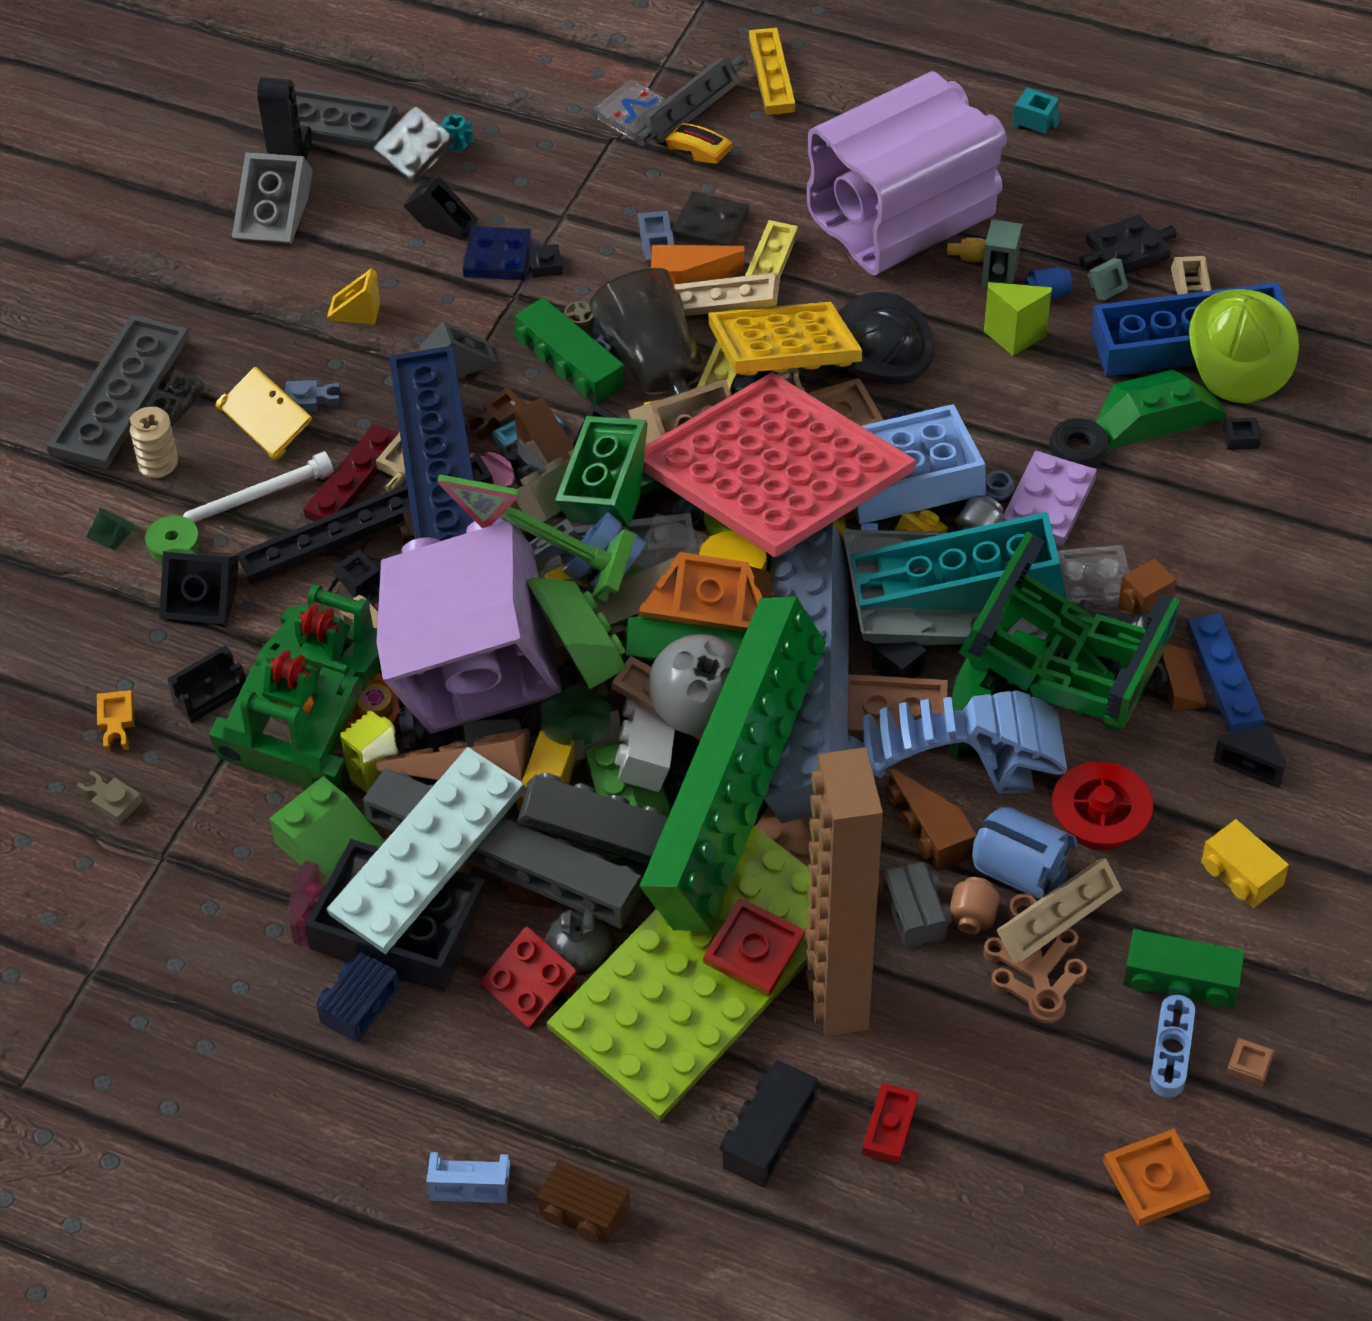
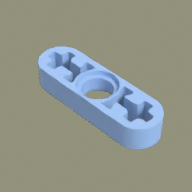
[1150,995,1195,1098]

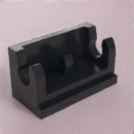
[167,645,246,723]

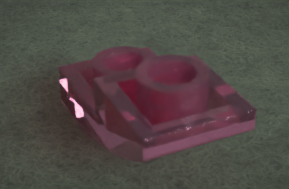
[289,860,323,946]

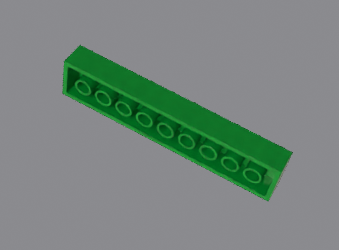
[640,596,826,931]

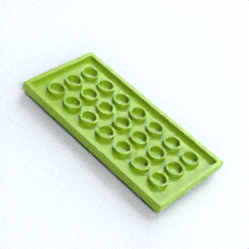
[547,825,811,1122]

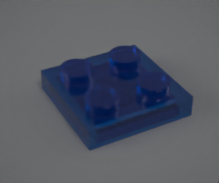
[463,226,532,280]

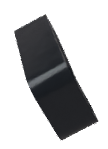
[257,77,312,160]

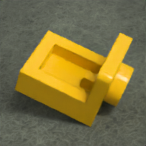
[895,510,949,533]

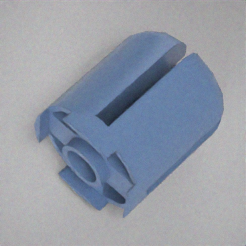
[972,807,1077,900]

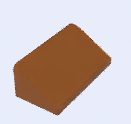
[1158,644,1206,711]

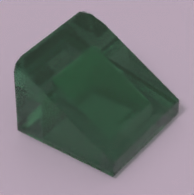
[86,508,136,550]

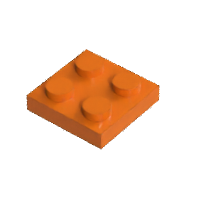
[1103,1128,1210,1226]

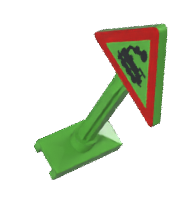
[437,475,636,605]

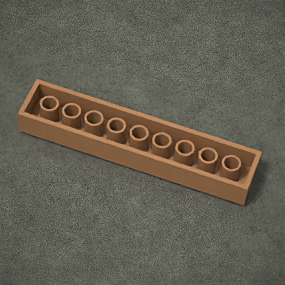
[805,747,883,1037]

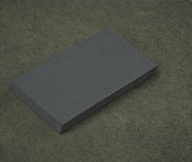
[295,88,397,151]

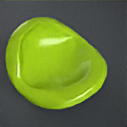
[1189,289,1299,403]

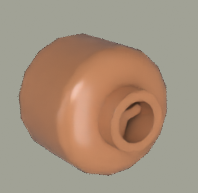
[949,877,1000,934]

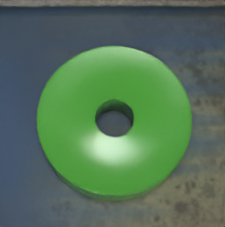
[145,515,200,563]

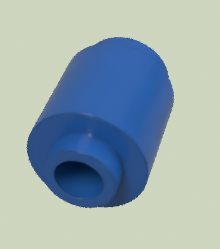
[1024,267,1072,299]

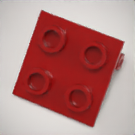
[479,926,578,1029]

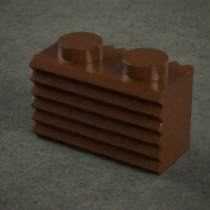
[537,1159,630,1243]

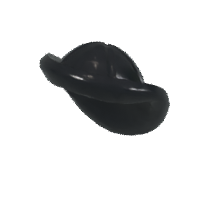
[824,292,934,384]

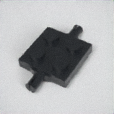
[1079,215,1177,273]

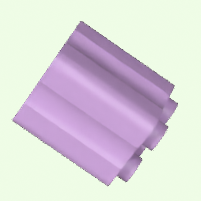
[807,71,1007,276]

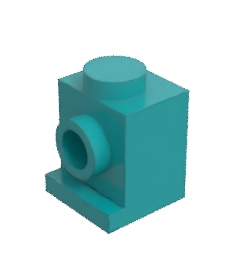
[1013,88,1061,134]

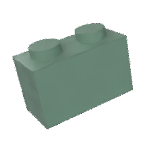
[981,219,1022,290]

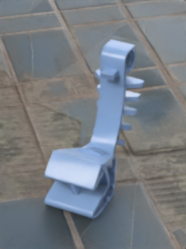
[848,691,1067,794]

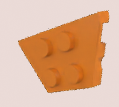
[638,552,762,633]

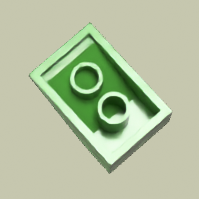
[269,776,385,886]

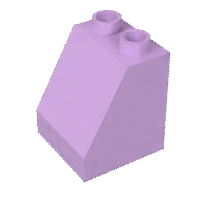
[376,518,563,734]

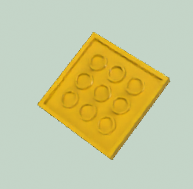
[708,301,862,376]

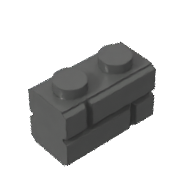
[883,862,952,949]

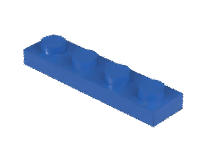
[1186,613,1265,733]

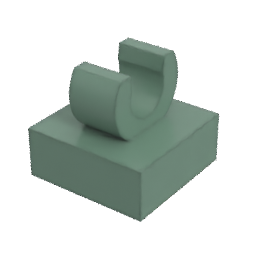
[1087,258,1129,300]

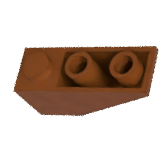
[886,769,976,871]

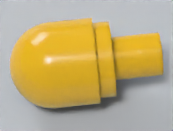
[947,237,986,263]

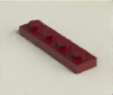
[303,424,398,521]

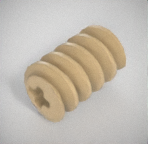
[130,407,178,478]

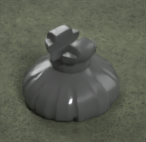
[545,910,613,973]

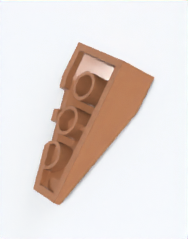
[376,728,530,782]

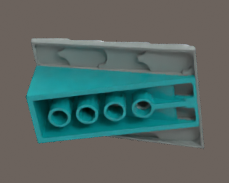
[842,512,1066,647]

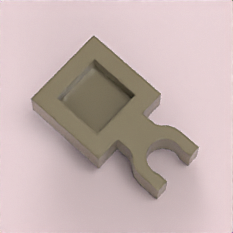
[76,770,143,825]

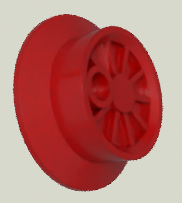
[1052,762,1153,850]

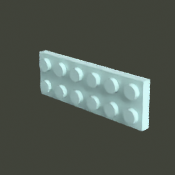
[327,747,525,954]

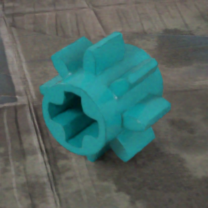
[437,114,473,151]

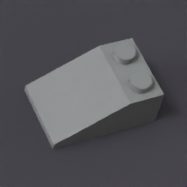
[232,152,313,244]

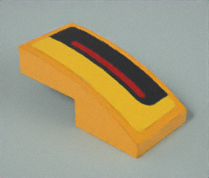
[665,123,734,164]

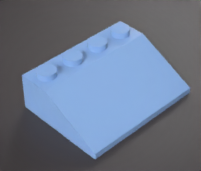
[853,404,986,525]

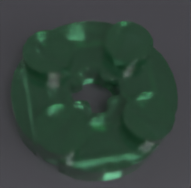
[540,685,612,746]

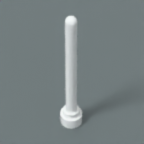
[183,451,334,523]

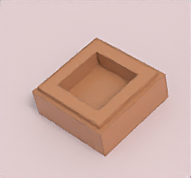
[1226,1038,1275,1087]

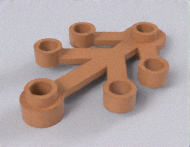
[983,894,1087,1023]

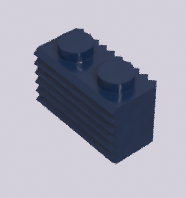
[317,952,399,1042]

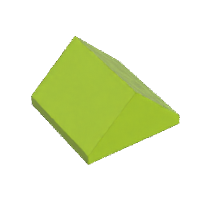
[984,282,1052,356]

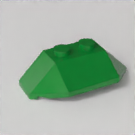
[1096,369,1227,450]

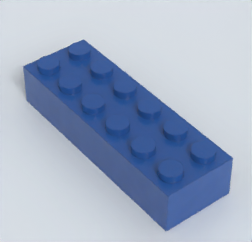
[1091,282,1290,377]

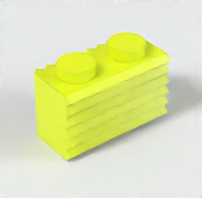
[341,711,399,793]

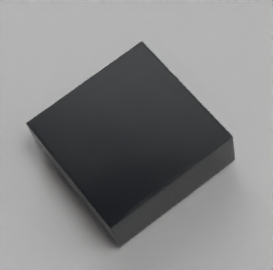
[1223,418,1261,450]

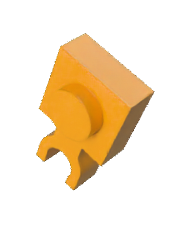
[97,690,135,752]

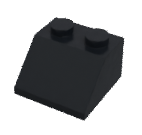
[159,548,239,624]

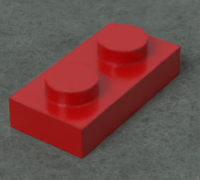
[862,1083,919,1165]

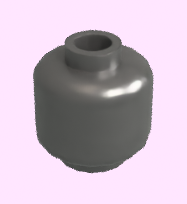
[955,495,1005,531]

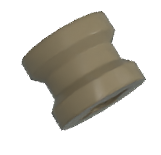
[564,301,596,337]

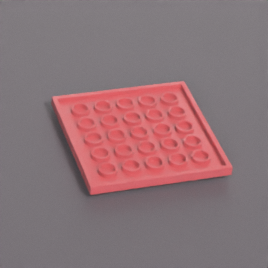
[643,372,916,558]

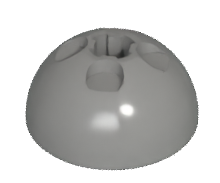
[648,634,738,736]

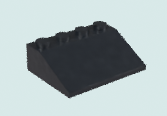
[305,839,485,992]

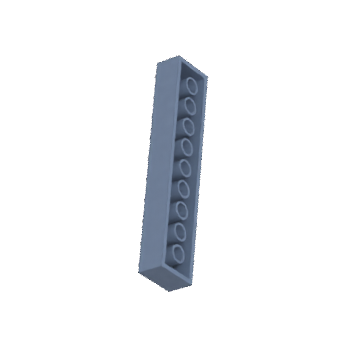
[764,523,849,823]

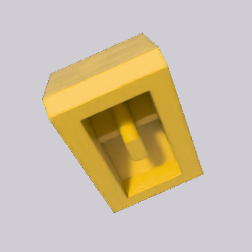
[327,268,380,325]

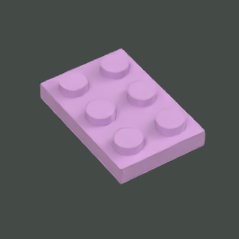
[1004,450,1097,546]

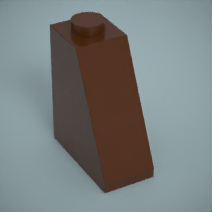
[514,397,574,465]

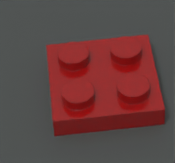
[703,897,805,997]

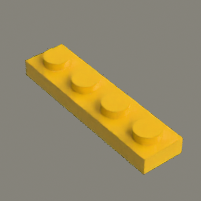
[749,27,795,115]

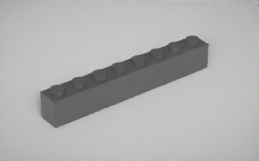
[363,768,642,929]

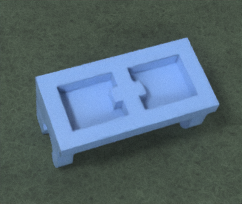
[426,1152,510,1203]

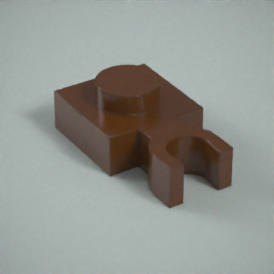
[467,387,525,439]

